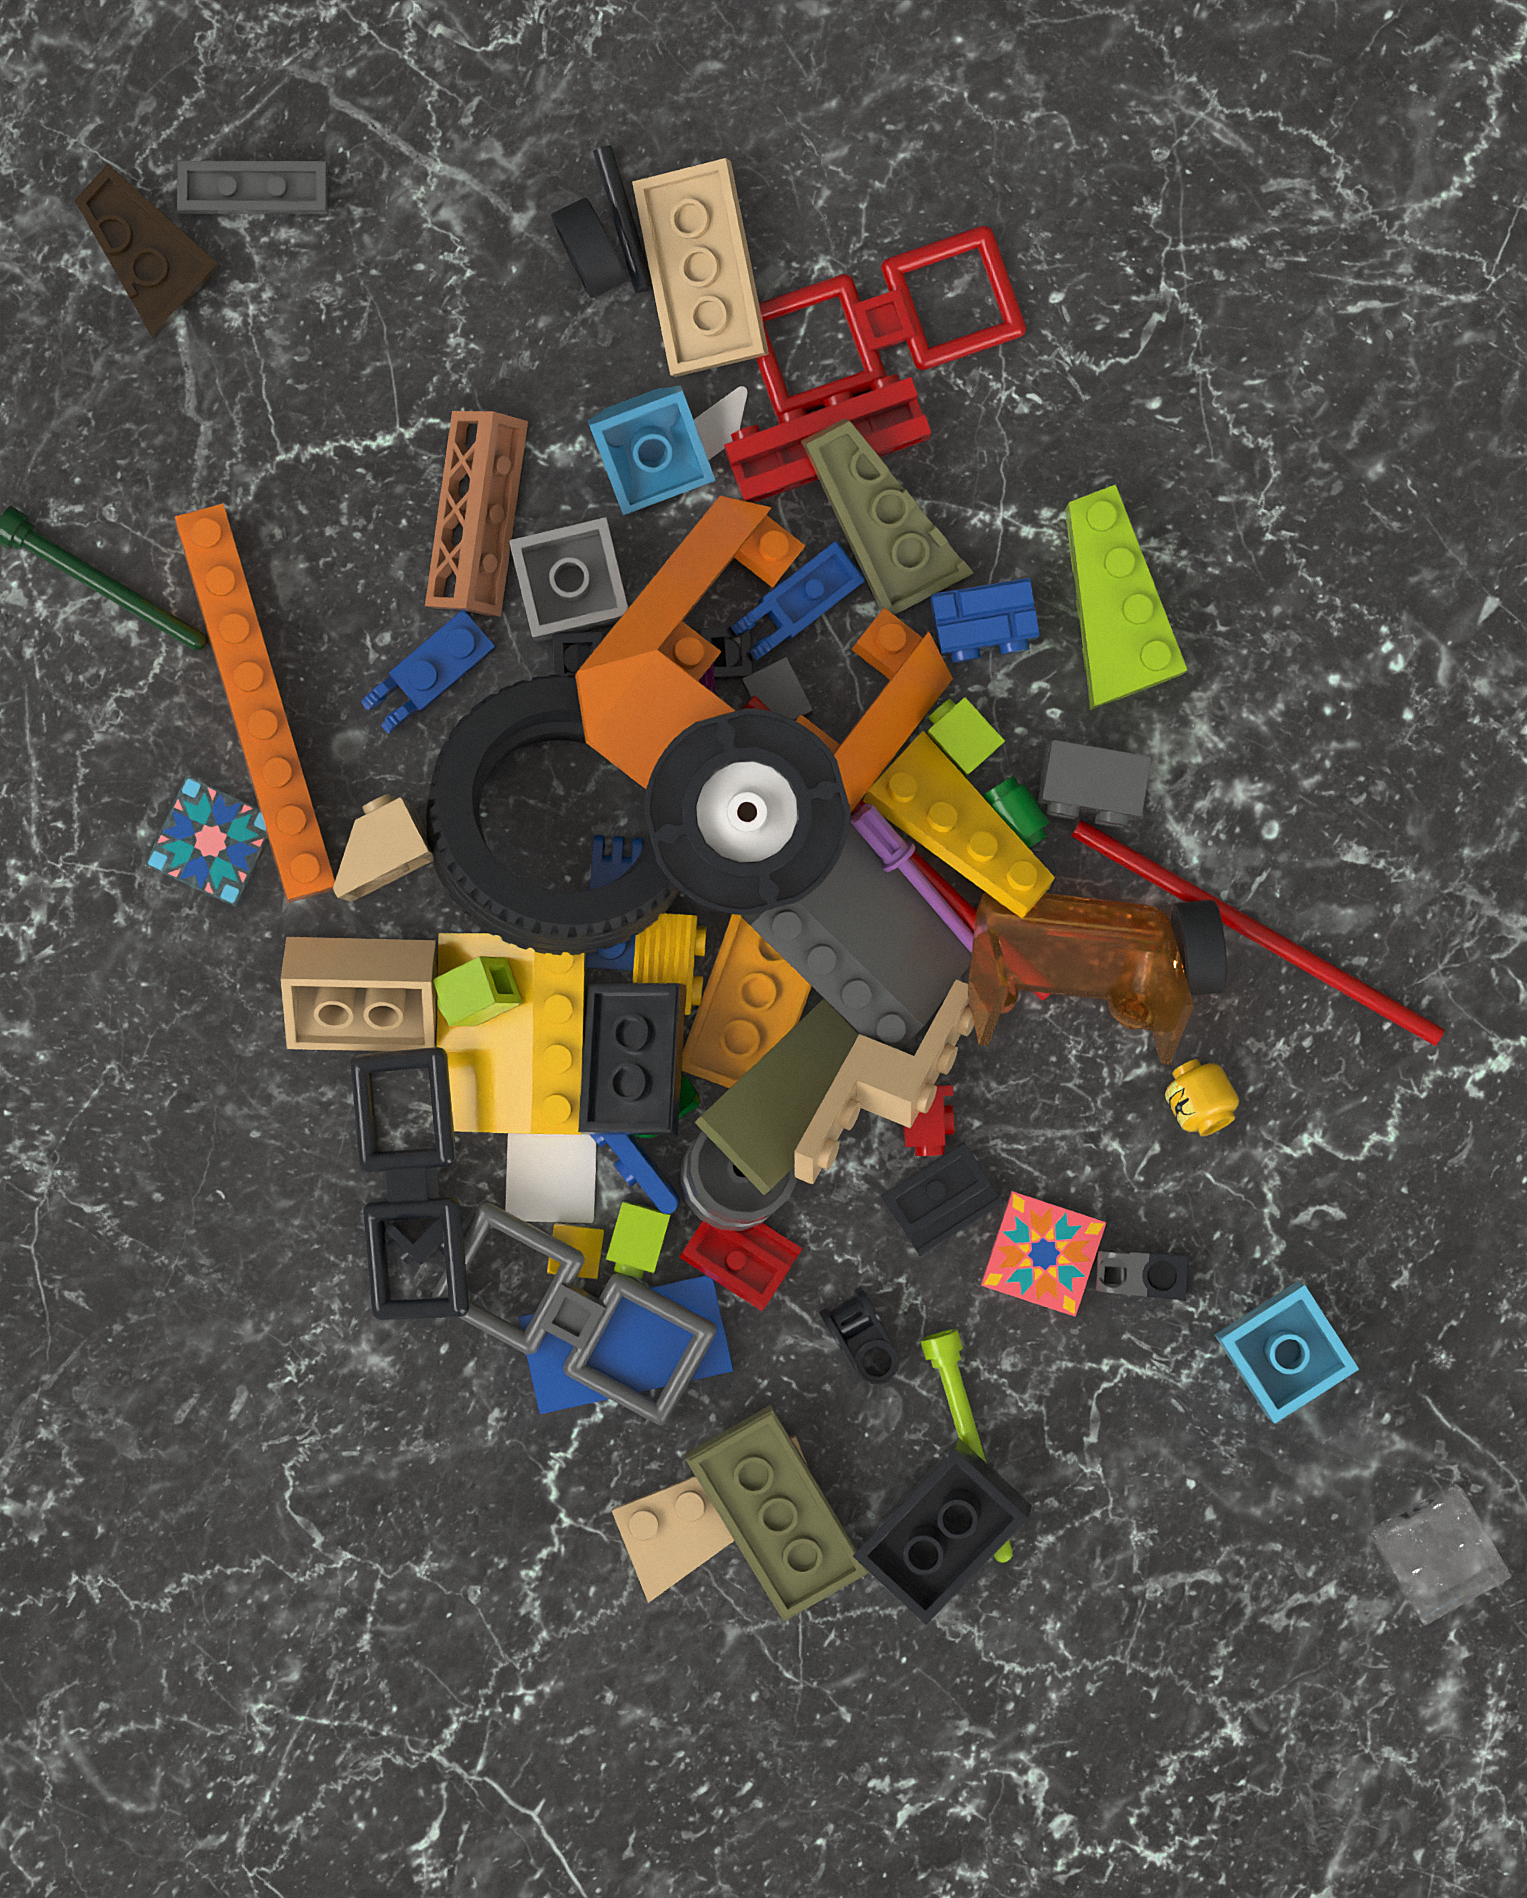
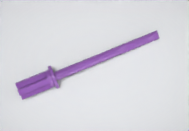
[850,803,1019,999]

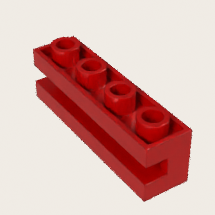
[724,374,932,503]

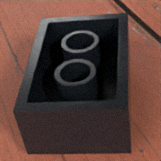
[853,1438,1032,1625]

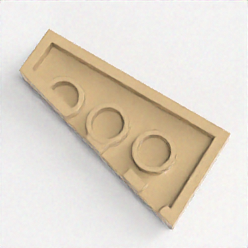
[611,1435,808,1603]

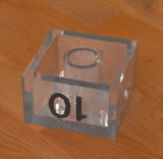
[1367,1482,1512,1626]

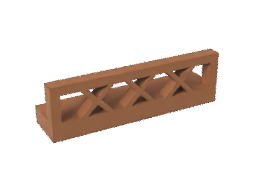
[425,411,528,616]

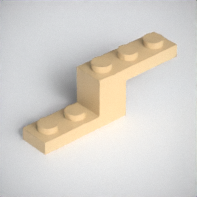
[795,980,978,1184]

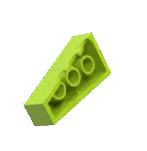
[1065,484,1188,710]

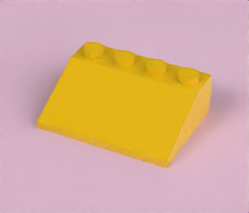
[436,933,587,1135]

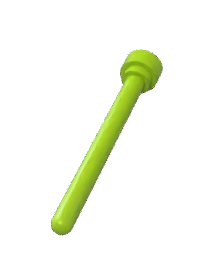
[920,1329,1013,1563]

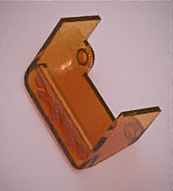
[967,892,1194,1065]

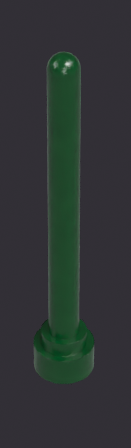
[0,506,207,651]

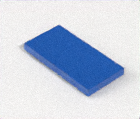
[518,1275,733,1414]

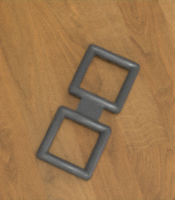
[432,1202,717,1425]

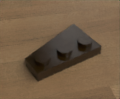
[75,164,220,339]

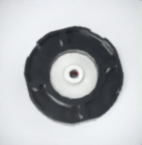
[644,708,851,915]

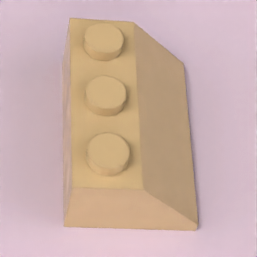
[333,794,434,902]
[281,937,437,1051]

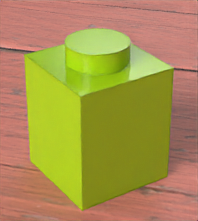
[926,697,1005,777]
[433,956,522,1026]
[606,1200,671,1279]

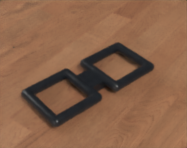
[350,1047,469,1320]

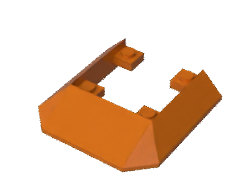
[575,495,953,822]

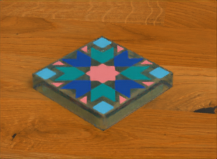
[145,775,268,907]

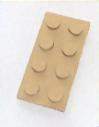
[632,158,769,377]

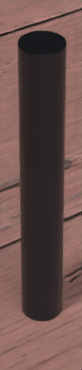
[593,145,653,293]

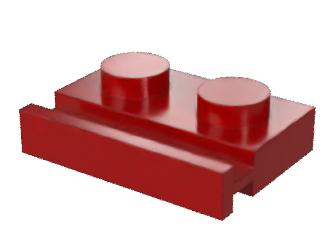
[679,1221,802,1311]

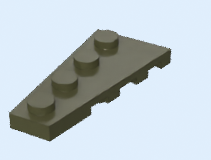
[801,418,974,615]

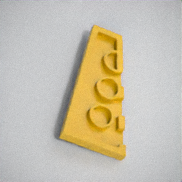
[863,731,1055,919]

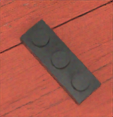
[177,161,328,214]

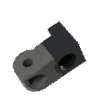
[1095,1250,1190,1301]

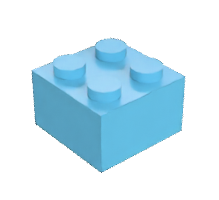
[1214,1281,1359,1423]

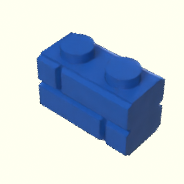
[930,578,1039,663]

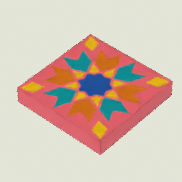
[980,1191,1106,1317]

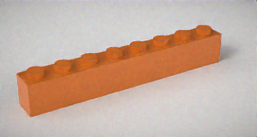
[175,503,335,904]

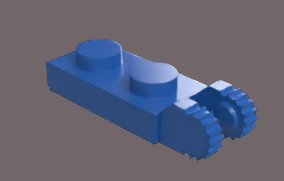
[730,540,866,660]
[361,610,496,734]

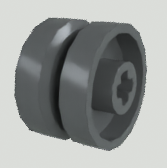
[680,1131,797,1231]

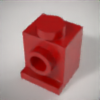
[903,1085,954,1156]

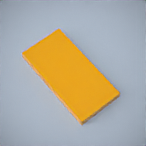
[682,914,811,1088]

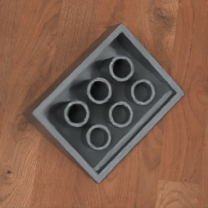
[741,814,975,1050]

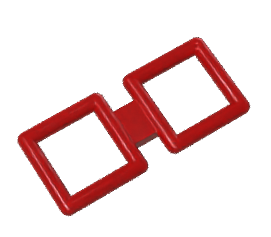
[756,225,1026,417]

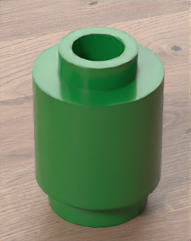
[982,775,1050,848]

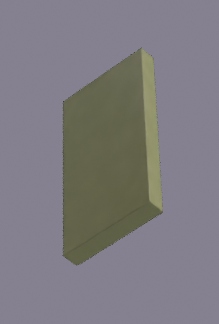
[695,999,859,1195]
[684,1405,870,1621]

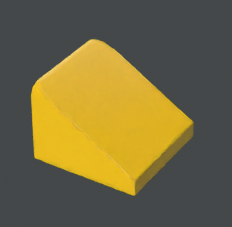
[547,1223,604,1279]

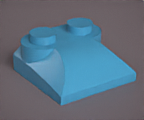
[588,386,716,515]

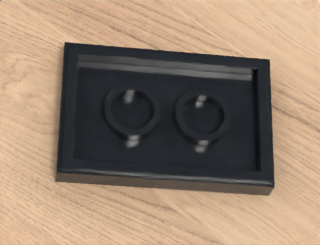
[578,983,686,1135]

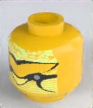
[1165,1059,1239,1137]

